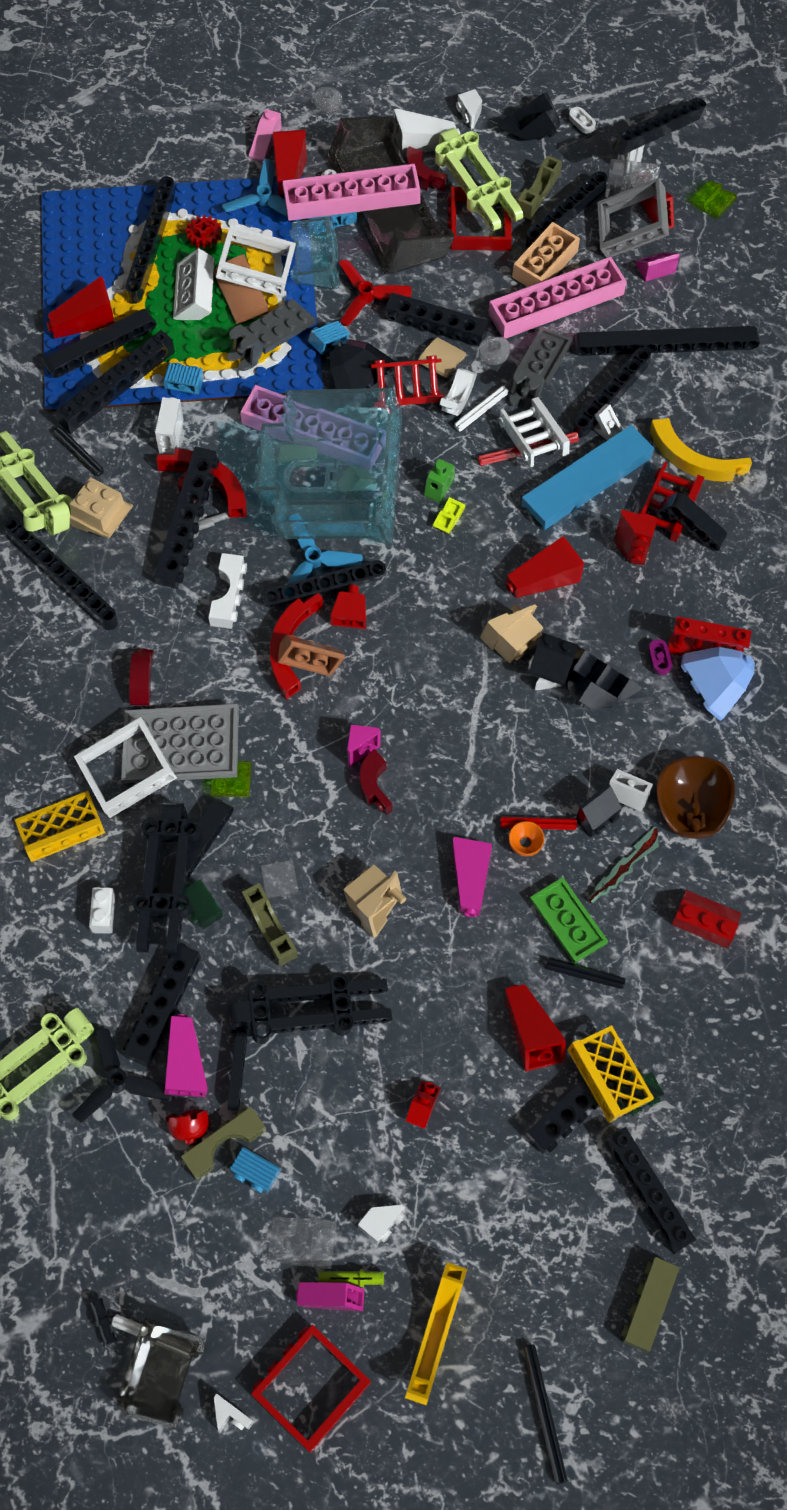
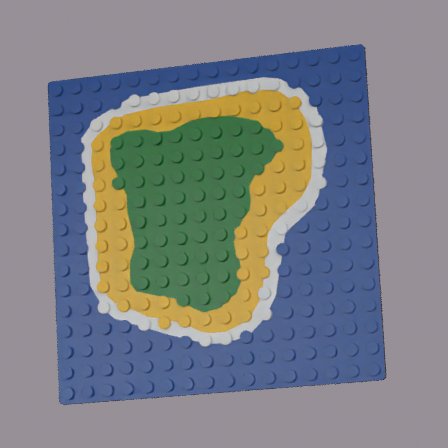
[42,176,323,412]

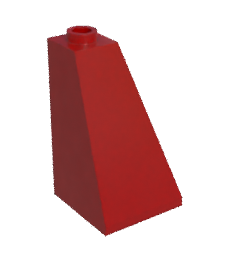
[273,130,307,195]
[47,276,115,339]
[505,536,584,598]
[505,984,566,1072]

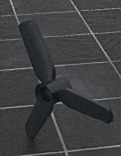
[72,1028,171,1123]

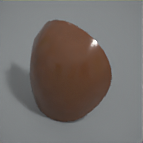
[657,756,735,839]

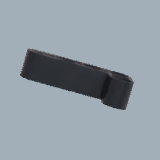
[656,492,727,551]

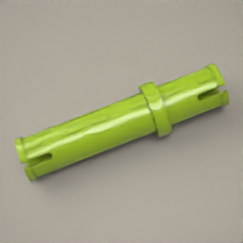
[318,1269,384,1287]

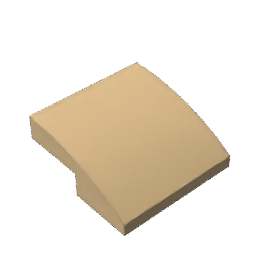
[418,337,466,378]

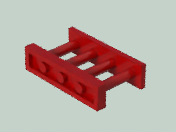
[370,355,444,408]
[638,462,704,542]
[668,616,752,656]

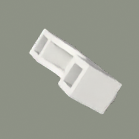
[209,553,247,629]

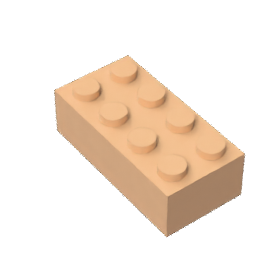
[512,222,580,287]

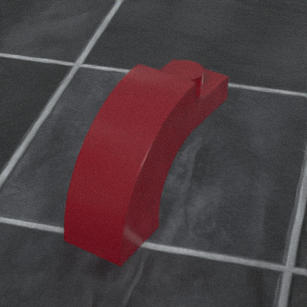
[406,147,448,191]
[129,648,154,705]
[360,749,393,815]

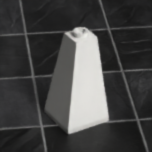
[393,109,460,157]

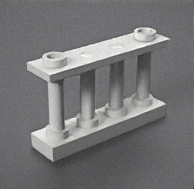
[498,397,570,467]

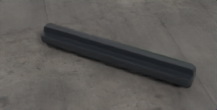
[53,426,104,476]
[546,958,625,989]

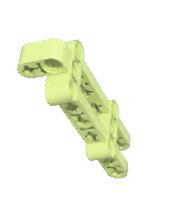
[435,128,523,231]
[0,431,72,536]
[0,1008,94,1120]

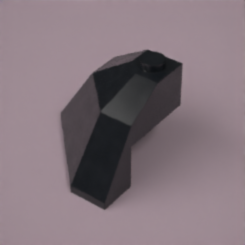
[496,92,560,140]
[329,339,395,404]
[567,646,643,709]

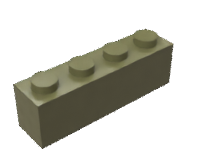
[621,1257,680,1354]

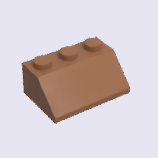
[278,635,345,677]

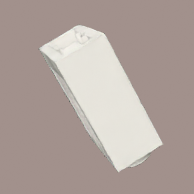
[155,397,184,455]

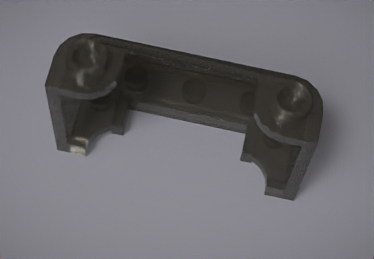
[117,1318,205,1429]

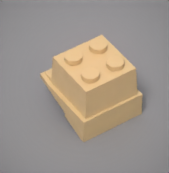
[70,477,133,538]
[480,604,543,663]
[343,865,406,938]

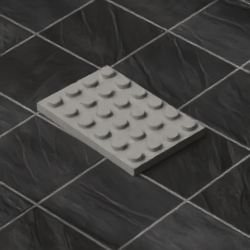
[121,704,239,783]

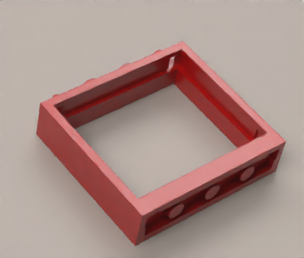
[447,186,512,251]
[251,1325,371,1453]

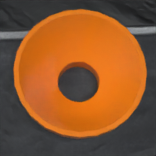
[509,821,545,857]

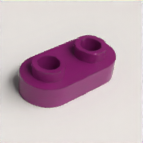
[648,639,672,676]

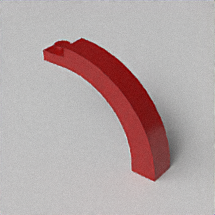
[157,449,247,518]
[270,593,323,700]

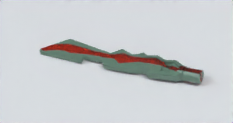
[587,827,659,904]

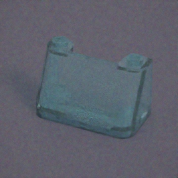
[289,216,340,289]

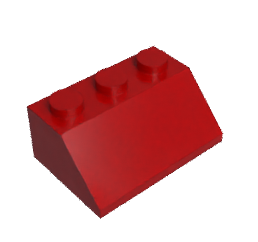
[614,509,658,565]
[672,890,742,949]

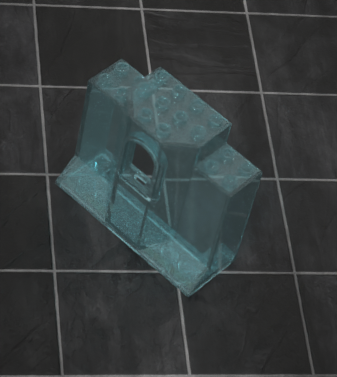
[253,388,403,546]

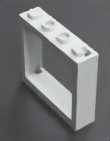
[216,224,296,296]
[74,717,177,818]

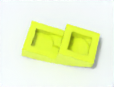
[433,497,466,534]

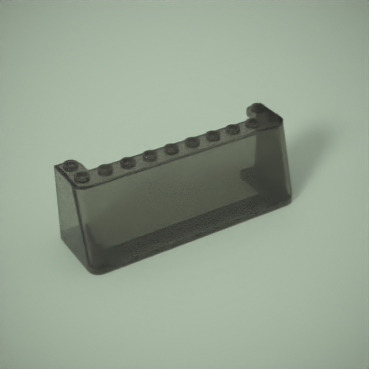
[329,116,454,274]

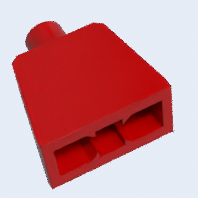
[331,585,366,629]

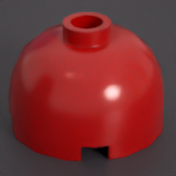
[166,1109,209,1144]

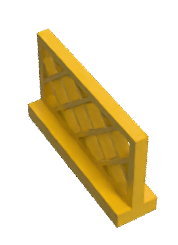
[15,791,105,862]
[567,1026,654,1123]

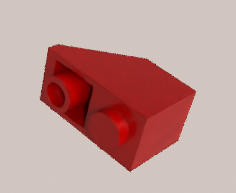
[406,1080,441,1129]

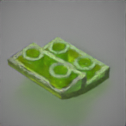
[690,180,737,218]
[210,762,252,798]

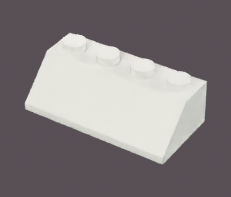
[173,248,214,320]

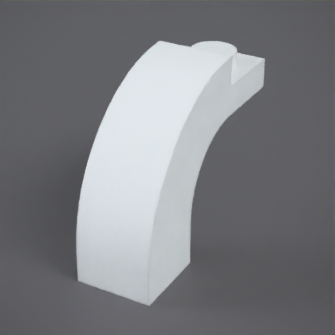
[440,368,477,416]

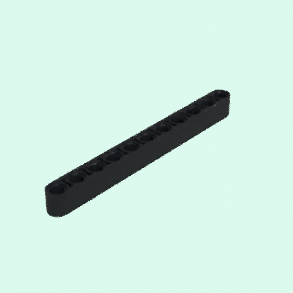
[573,326,760,356]

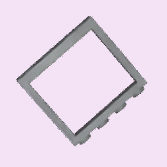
[597,178,669,258]

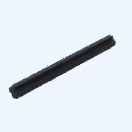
[523,1344,568,1485]

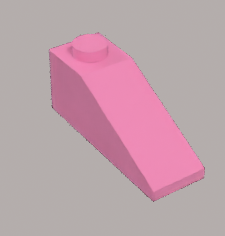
[249,109,282,162]

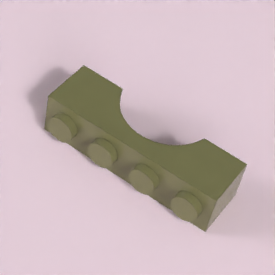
[517,155,562,220]
[242,883,298,966]
[181,1107,267,1181]

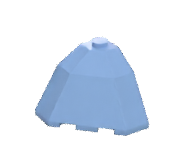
[681,647,755,721]

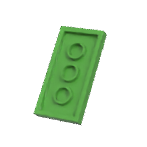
[530,877,608,964]

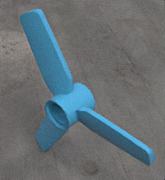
[222,159,298,222]
[284,515,363,597]

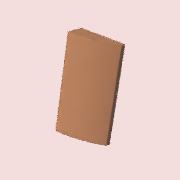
[213,254,268,324]

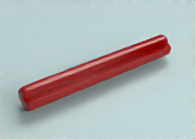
[500,816,577,830]

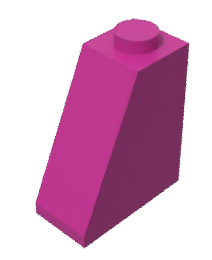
[296,1282,364,1311]

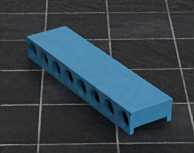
[521,425,654,530]

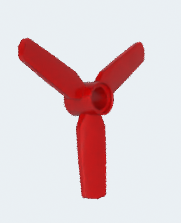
[339,260,412,326]

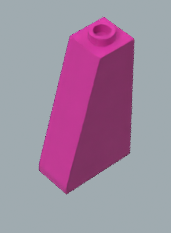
[452,837,492,917]
[164,1014,207,1097]

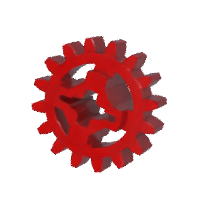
[186,215,223,249]

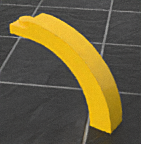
[650,418,752,482]
[405,1262,467,1405]

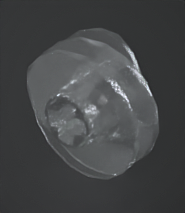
[314,87,343,115]
[479,337,510,365]

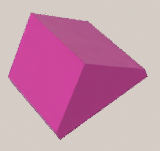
[635,252,679,282]
[347,725,381,768]

